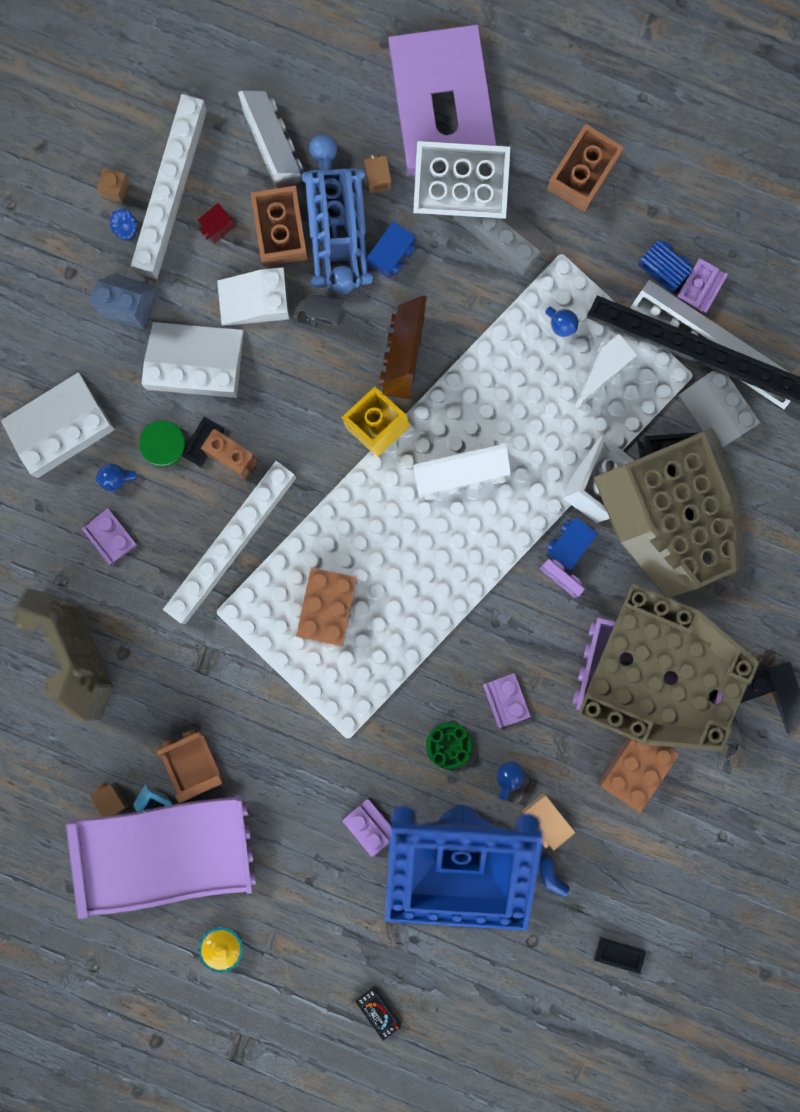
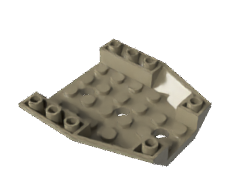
[593,428,745,598]
[577,583,759,751]
[14,588,113,723]

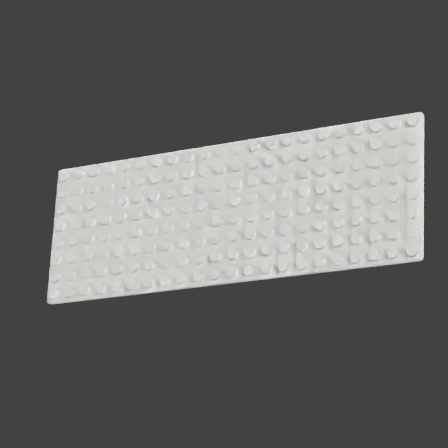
[217,254,692,738]

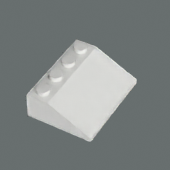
[413,141,510,219]
[142,322,244,398]
[1,372,115,478]

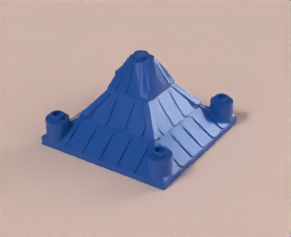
[385,805,543,931]

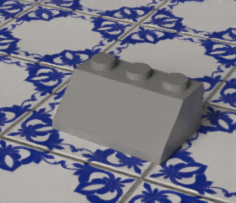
[678,370,760,449]

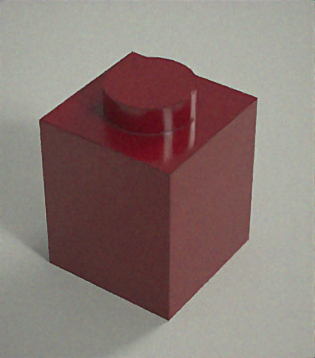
[197,203,235,244]

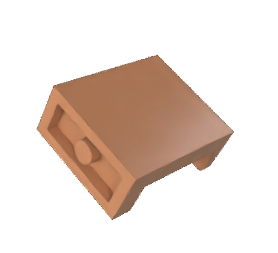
[201,429,259,481]
[156,729,225,803]

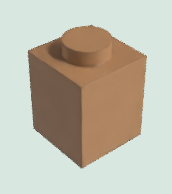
[364,155,391,194]
[96,167,130,204]
[90,782,129,817]

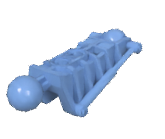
[302,134,373,295]

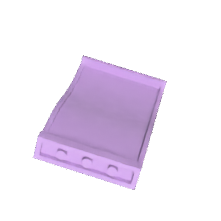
[66,795,256,919]

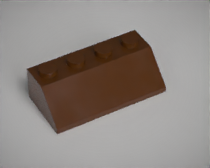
[379,296,427,399]

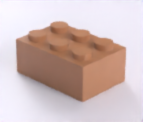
[547,124,624,213]
[250,185,308,267]
[296,567,358,647]
[597,738,679,813]

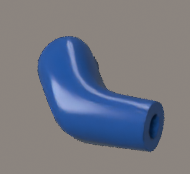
[538,854,570,897]

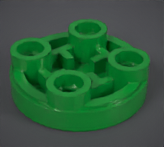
[139,420,186,467]
[426,722,473,769]

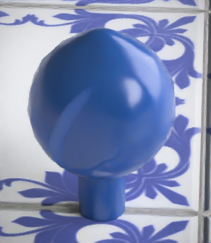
[545,306,579,337]
[95,463,136,491]
[496,761,525,800]

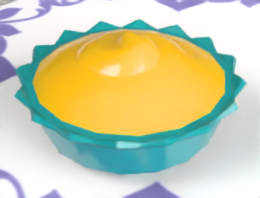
[197,926,244,974]

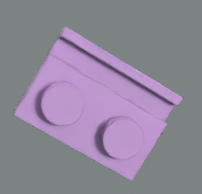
[676,258,728,315]
[82,508,137,565]
[539,559,585,598]
[483,673,531,728]
[342,798,391,857]

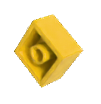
[341,386,410,457]

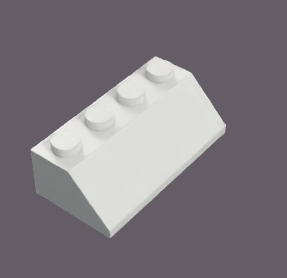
[238,90,304,188]
[413,443,510,500]

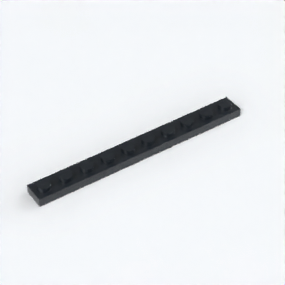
[587,295,800,405]

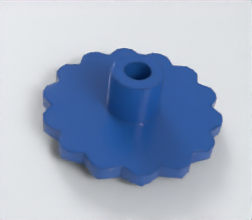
[110,208,138,240]

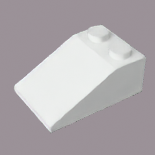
[218,267,290,326]
[575,334,637,408]
[562,436,635,523]

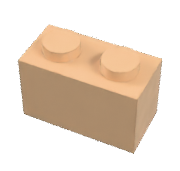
[522,794,575,851]

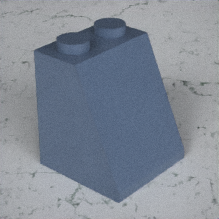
[90,273,158,330]

